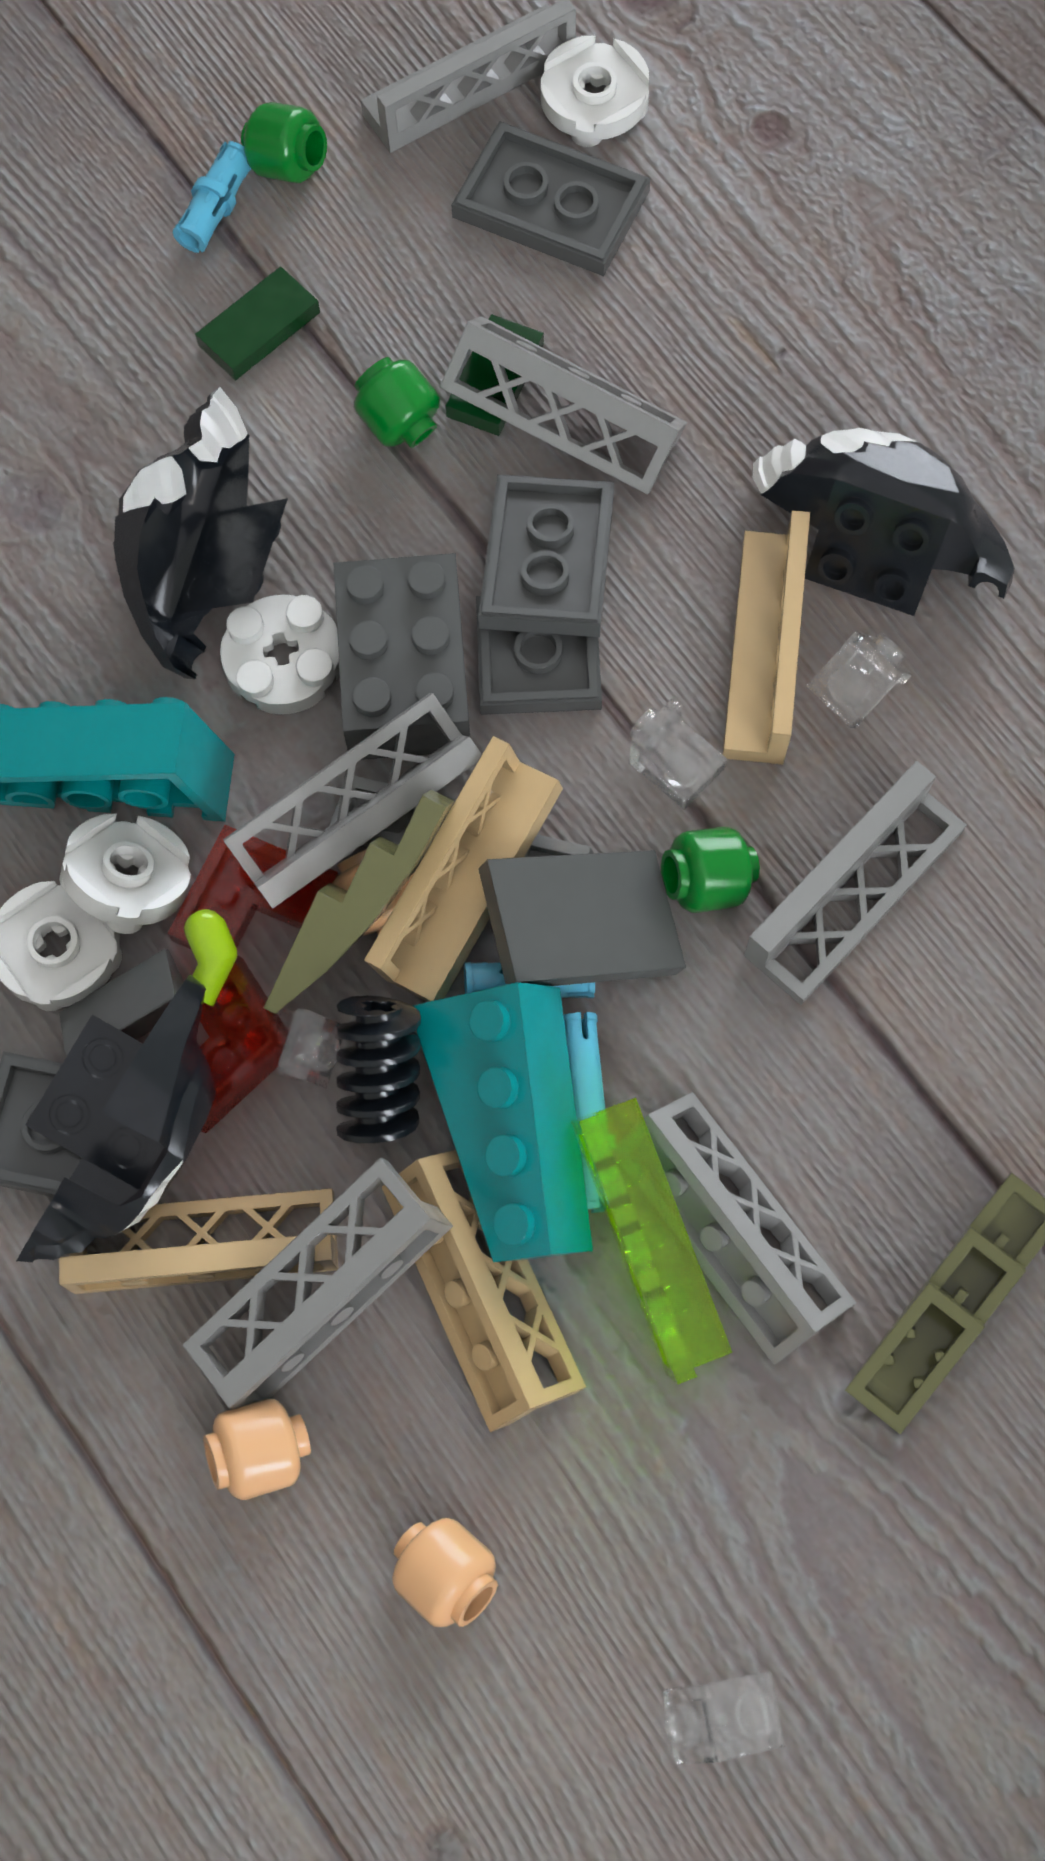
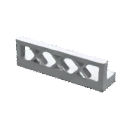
[361,0,576,153]
[440,316,687,495]
[223,693,482,909]
[744,761,967,1005]
[612,1092,856,1366]
[182,1158,453,1409]

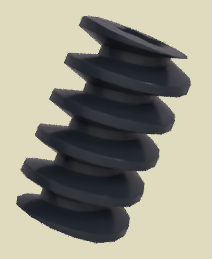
[336,995,421,1143]

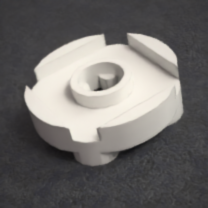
[541,36,649,147]
[220,595,340,714]
[59,814,191,934]
[0,881,122,1011]

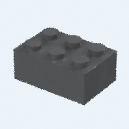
[333,553,471,760]

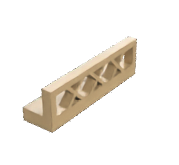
[722,510,810,765]
[364,736,563,1002]
[382,1150,586,1432]
[59,1188,339,1294]

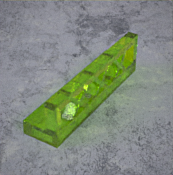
[571,1097,733,1384]

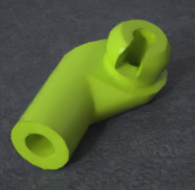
[184,909,238,1007]

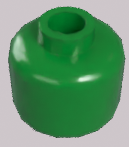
[241,102,327,184]
[354,357,440,448]
[661,827,760,913]

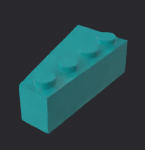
[0,697,235,822]
[412,982,593,1263]

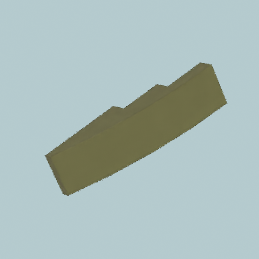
[264,790,455,1014]
[845,1172,1045,1434]

